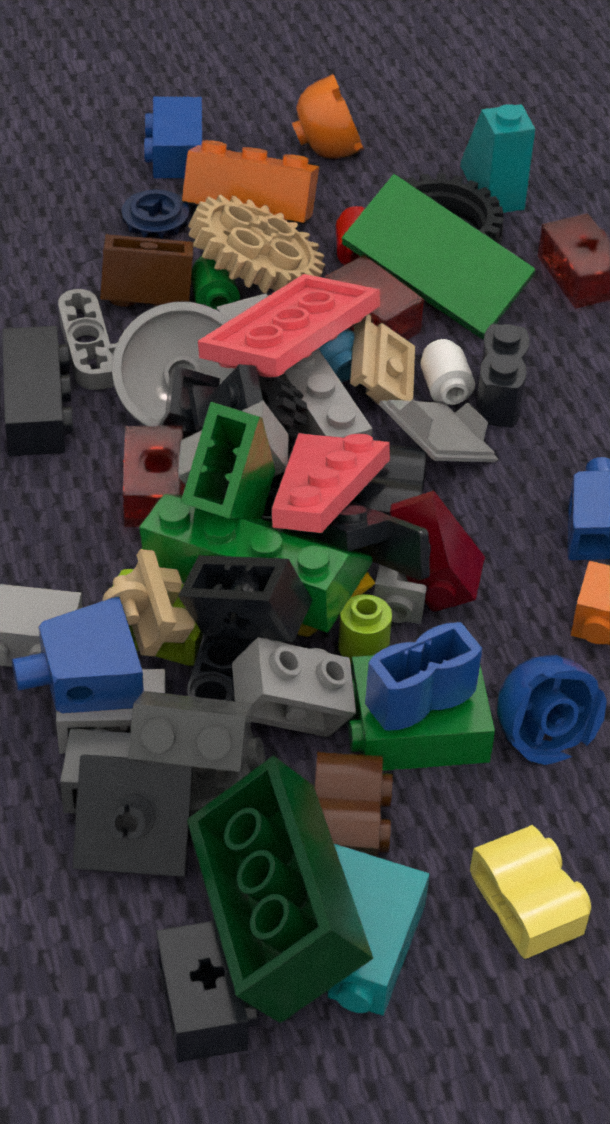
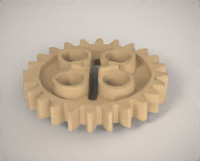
[188,195,325,294]

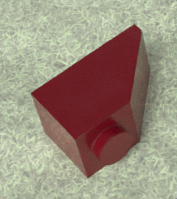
[390,491,485,612]

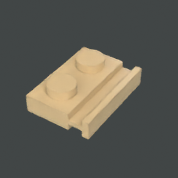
[350,314,415,405]

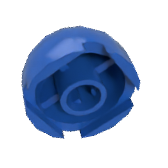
[497,655,607,765]

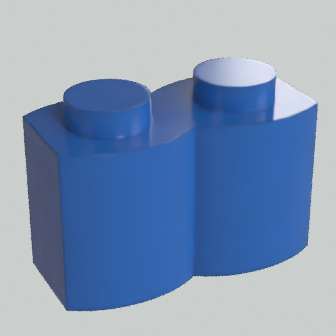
[365,622,482,730]

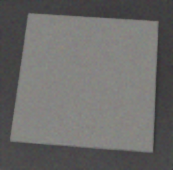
[379,399,498,463]

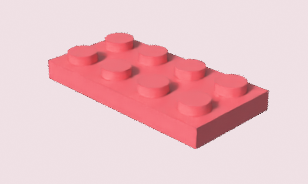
[198,274,380,377]

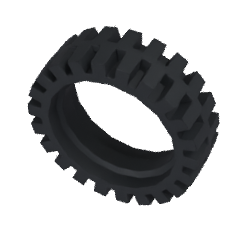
[404,173,503,244]

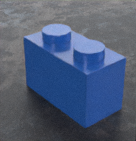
[144,97,202,178]

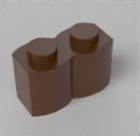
[315,752,393,857]

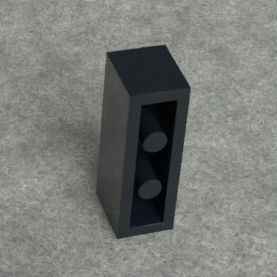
[2,326,73,457]

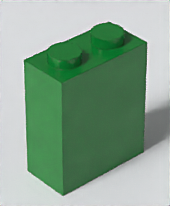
[348,655,495,771]

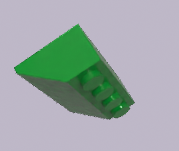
[139,493,372,633]

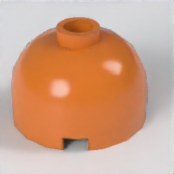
[292,74,364,159]

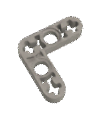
[58,289,117,389]

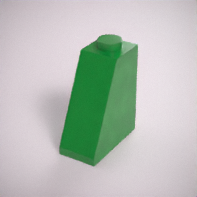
[181,402,276,519]

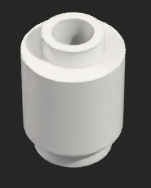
[421,339,475,405]

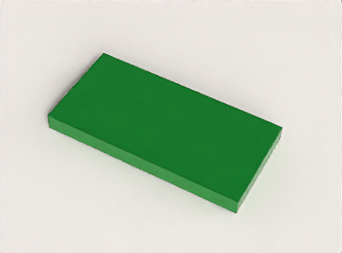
[342,174,536,340]

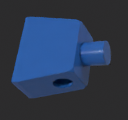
[567,457,610,560]
[12,597,144,714]

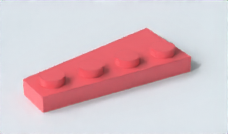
[272,433,390,533]

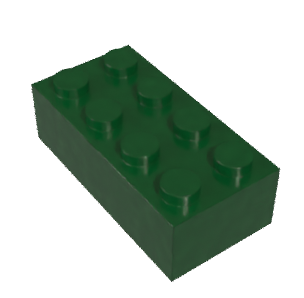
[187,755,374,1023]

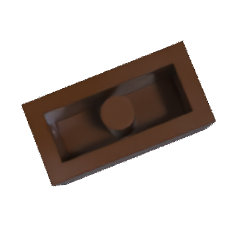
[100,234,193,307]

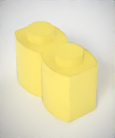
[470,825,591,959]

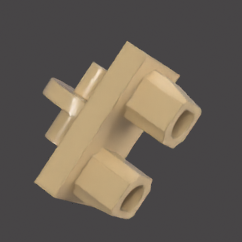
[103,549,195,656]

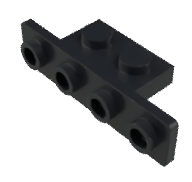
[296,501,431,580]

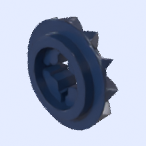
[122,189,189,239]

